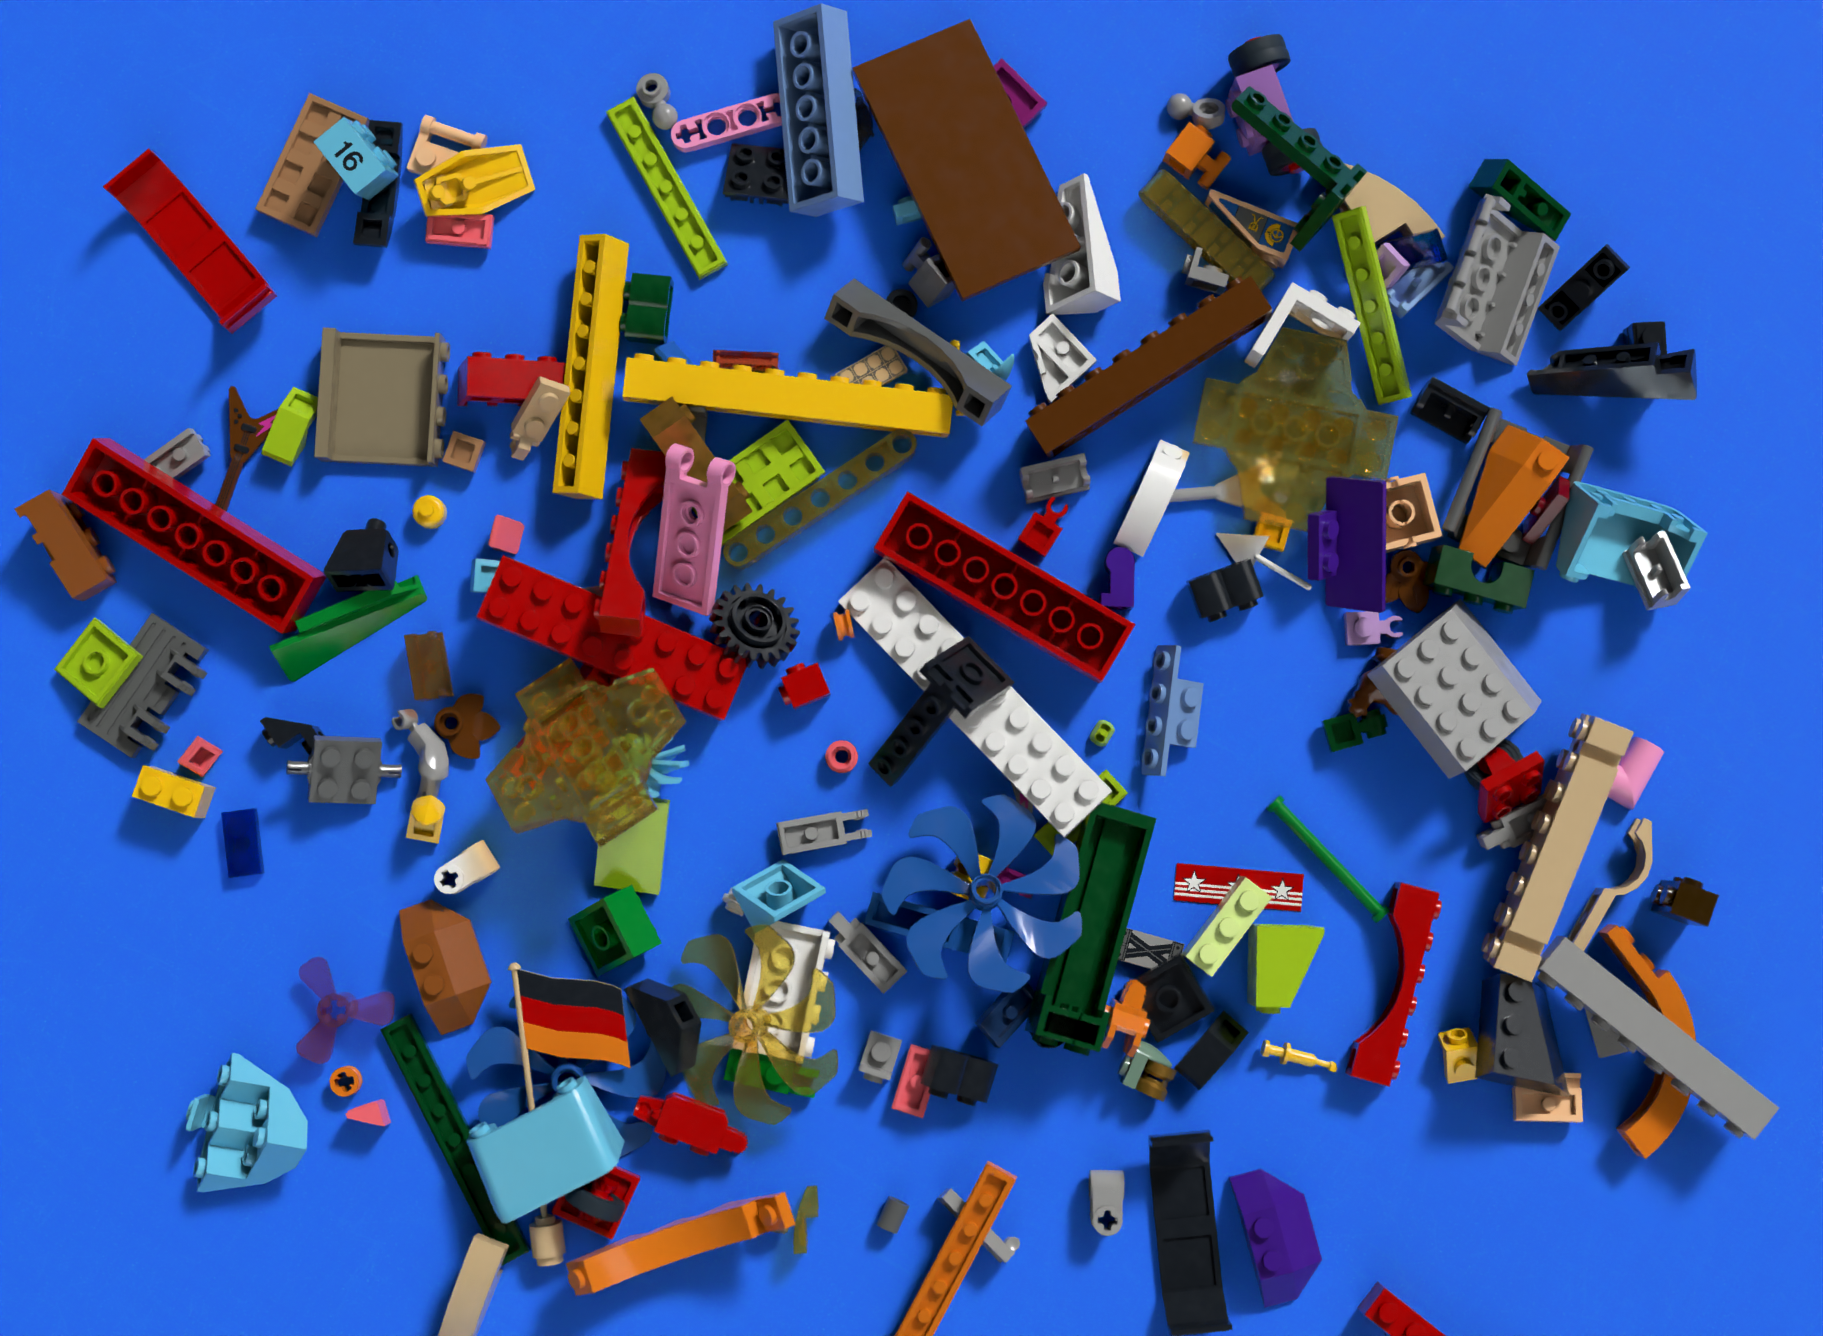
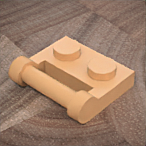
[406,115,487,175]

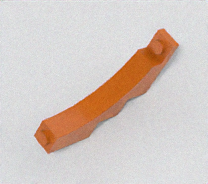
[566,1192,796,1296]

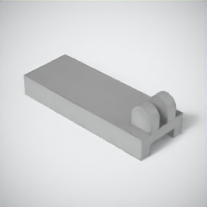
[144,428,211,480]
[937,1188,1020,1263]

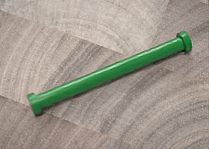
[1266,795,1390,923]

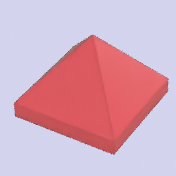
[177,736,223,777]

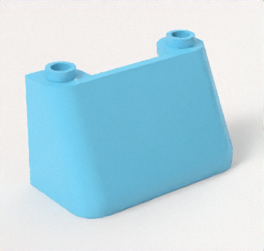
[1556,481,1708,588]
[467,1075,624,1224]

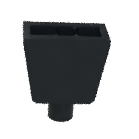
[323,518,399,592]

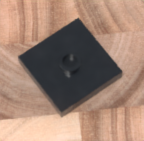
[1123,952,1215,1043]

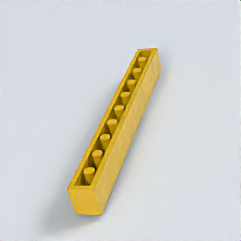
[622,353,953,438]

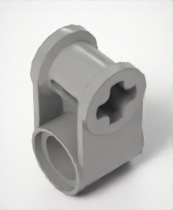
[1089,1170,1124,1236]

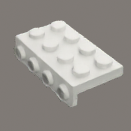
[732,921,835,1064]

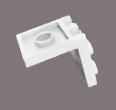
[1244,282,1361,368]

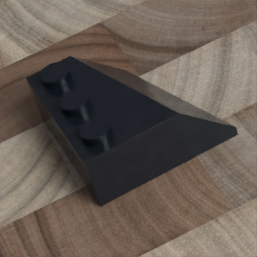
[1475,973,1570,1097]

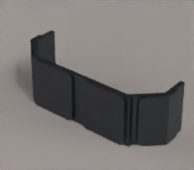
[1148,1130,1233,1336]

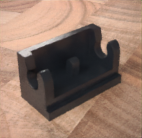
[1410,377,1489,445]

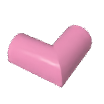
[1608,737,1664,810]

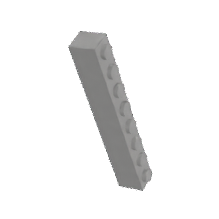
[1537,936,1779,1140]

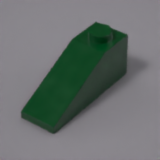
[1468,159,1571,241]

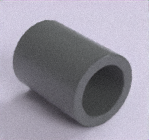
[876,1196,910,1234]

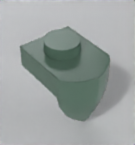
[1118,1040,1172,1089]

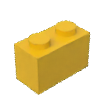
[132,765,216,818]

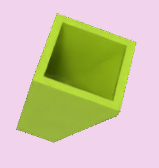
[1247,924,1324,1014]

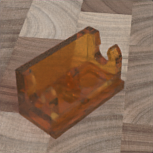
[404,631,454,702]

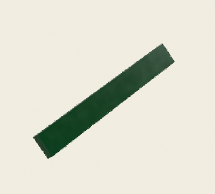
[380,1013,531,1266]

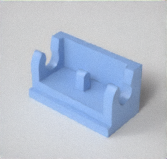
[1386,249,1454,319]

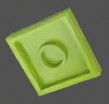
[54,617,144,708]

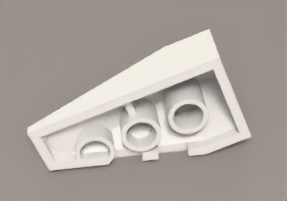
[1043,173,1121,315]

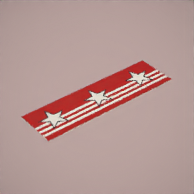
[1174,863,1304,912]

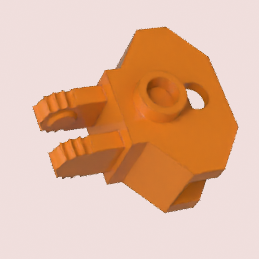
[1101,979,1150,1057]

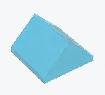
[732,859,826,933]

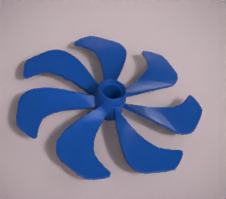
[881,794,1082,993]
[466,995,667,1156]

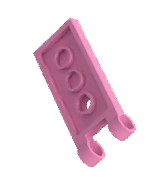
[652,444,736,616]

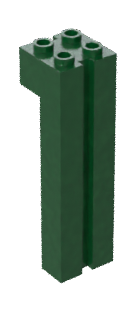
[1024,802,1157,1056]

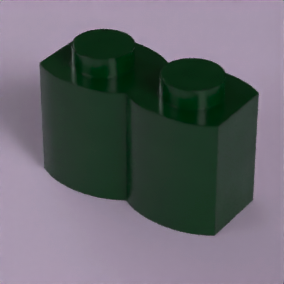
[620,273,674,345]

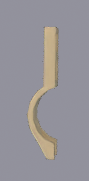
[1567,818,1653,951]

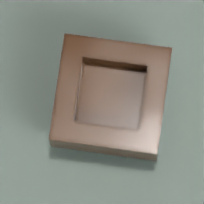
[442,431,486,473]

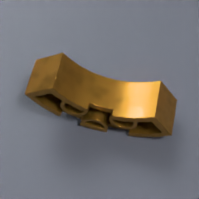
[640,397,753,532]

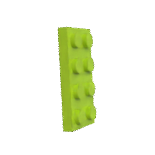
[692,419,826,547]

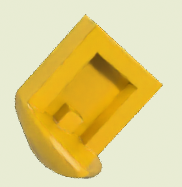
[406,795,445,844]

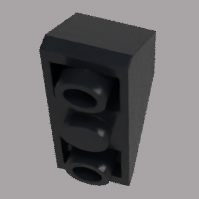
[1538,244,1630,331]
[624,979,701,1077]

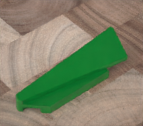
[269,575,427,682]

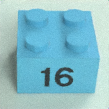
[313,117,399,200]

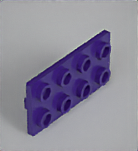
[1308,476,1387,613]

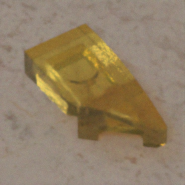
[793,1185,819,1254]

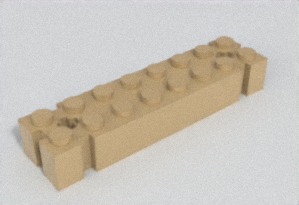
[1481,713,1634,982]

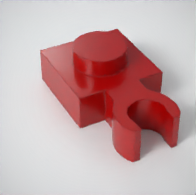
[1017,497,1068,557]

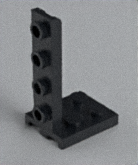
[868,636,1015,787]

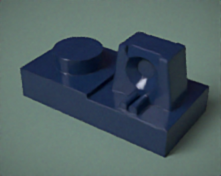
[975,982,1035,1048]

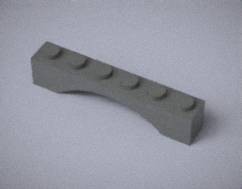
[824,279,1012,426]

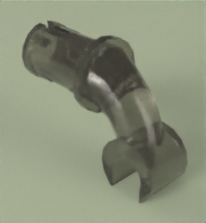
[854,88,875,152]

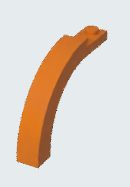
[1598,924,1696,1159]

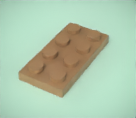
[255,93,369,237]

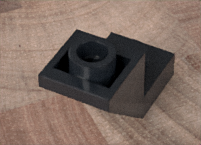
[260,717,325,755]
[1174,1010,1249,1090]

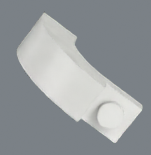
[1114,439,1190,557]

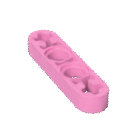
[671,93,782,152]

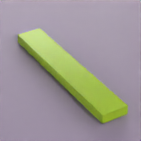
[606,96,728,280]
[1332,206,1412,405]

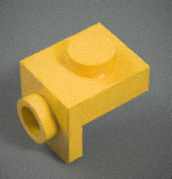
[1438,1028,1478,1084]

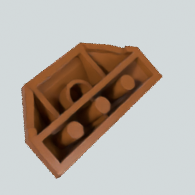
[399,899,492,1035]

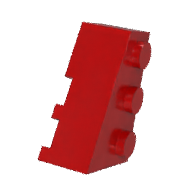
[457,352,566,407]

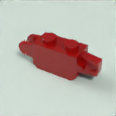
[633,1092,748,1156]

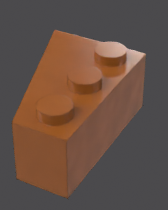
[14,489,117,601]

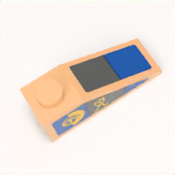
[1205,189,1297,269]

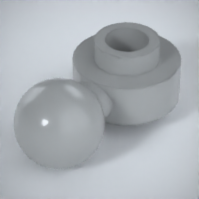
[636,73,678,130]
[1167,93,1225,130]

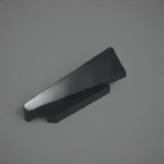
[1527,342,1697,400]

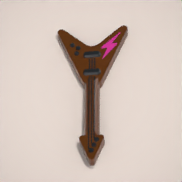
[215,386,279,512]

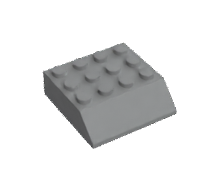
[1367,598,1542,779]

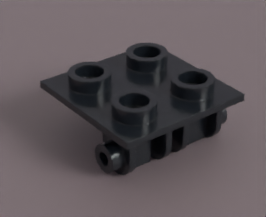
[723,143,789,207]

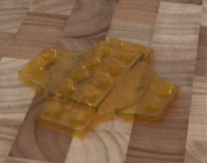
[1192,327,1399,532]
[485,658,686,847]

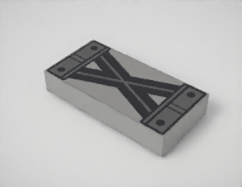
[1118,928,1185,969]

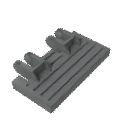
[77,613,209,758]

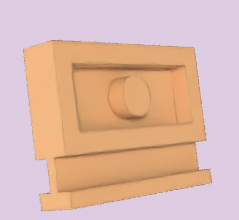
[1512,1073,1583,1123]

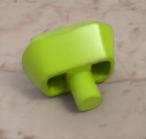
[1090,720,1115,747]

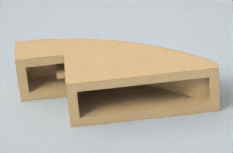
[1339,163,1445,257]
[438,1233,509,1336]

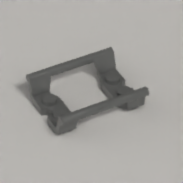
[1442,407,1594,570]

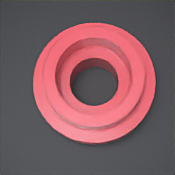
[825,740,858,773]

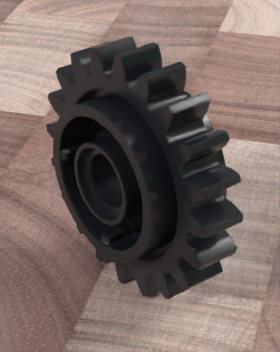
[709,583,800,669]

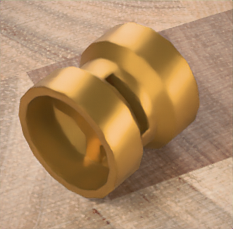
[1135,1059,1177,1102]

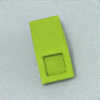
[261,387,318,467]

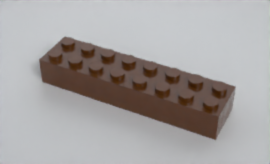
[1025,276,1272,460]

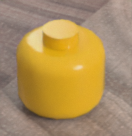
[412,495,447,529]

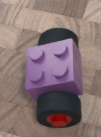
[1225,34,1323,176]

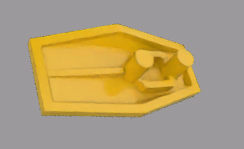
[413,144,535,217]

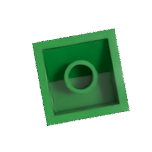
[568,885,662,977]

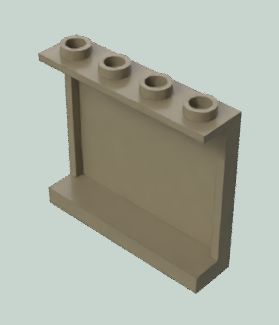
[314,327,450,467]

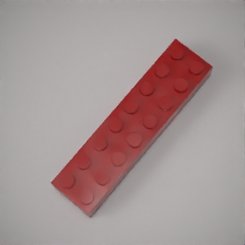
[61,438,327,634]
[874,491,1135,684]
[476,555,747,721]

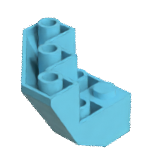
[193,1053,308,1192]

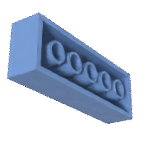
[773,3,864,217]

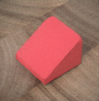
[488,514,524,554]
[346,1099,391,1126]

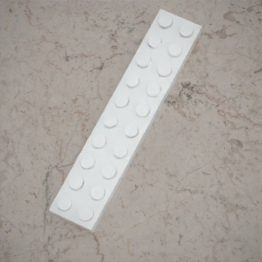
[838,558,1112,838]

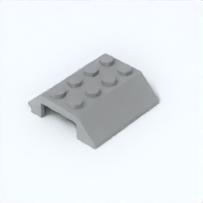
[1434,194,1560,366]

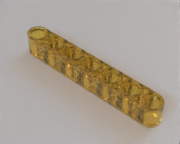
[723,429,916,570]

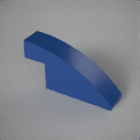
[864,892,1015,963]

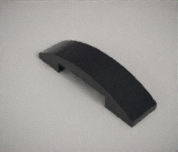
[353,120,403,248]

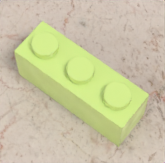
[1182,876,1272,977]

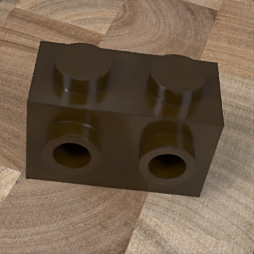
[1650,877,1719,927]

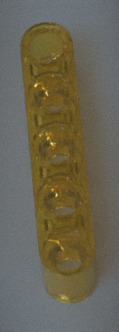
[1138,169,1276,292]

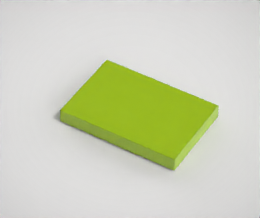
[594,795,670,895]

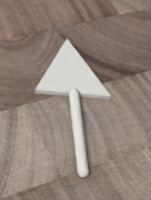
[1216,533,1312,590]

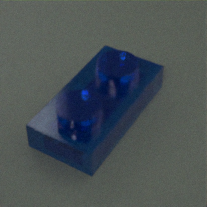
[221,808,265,878]

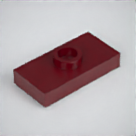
[1522,476,1570,545]

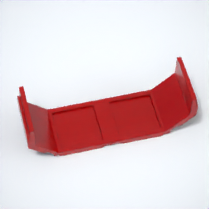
[103,148,277,334]

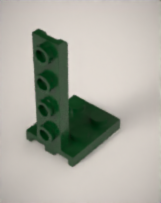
[1231,86,1368,252]

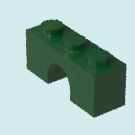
[1423,544,1535,614]

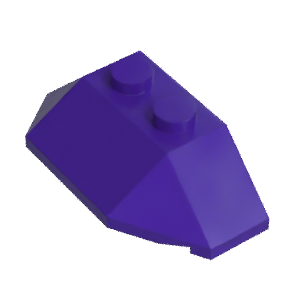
[1229,1168,1322,1308]

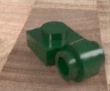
[1321,708,1388,753]

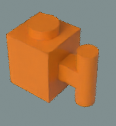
[1163,122,1231,190]

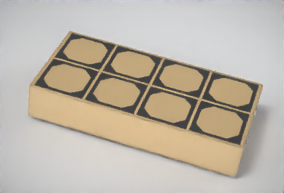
[835,346,908,386]

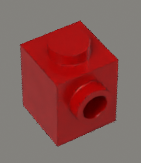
[778,663,831,710]

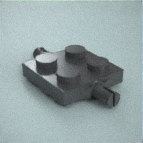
[286,735,402,804]

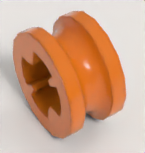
[833,609,855,641]
[330,1066,363,1097]

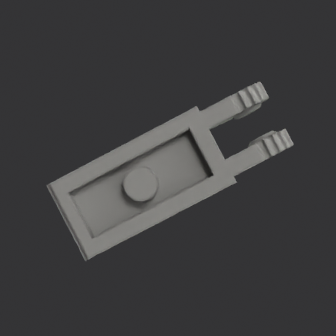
[776,809,873,855]

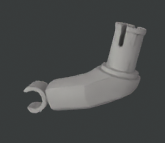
[392,709,449,798]

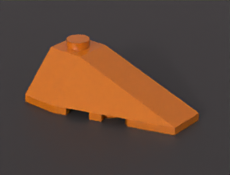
[1458,425,1570,568]

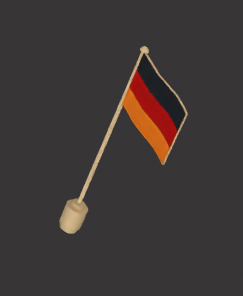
[508,963,631,1266]

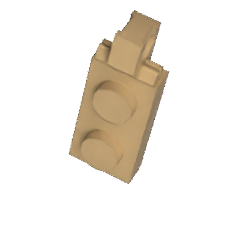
[509,376,570,461]

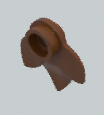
[1385,550,1433,613]
[434,693,500,759]

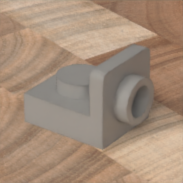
[1182,247,1229,295]
[858,1030,902,1084]

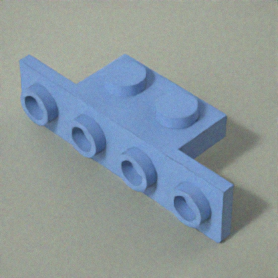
[1141,645,1204,777]

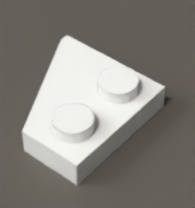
[1028,313,1097,404]

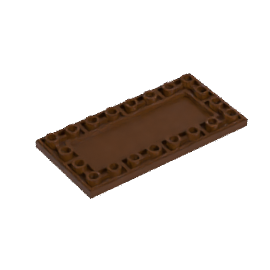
[852,19,1081,302]

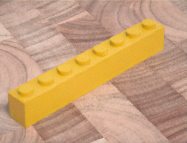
[552,234,629,500]

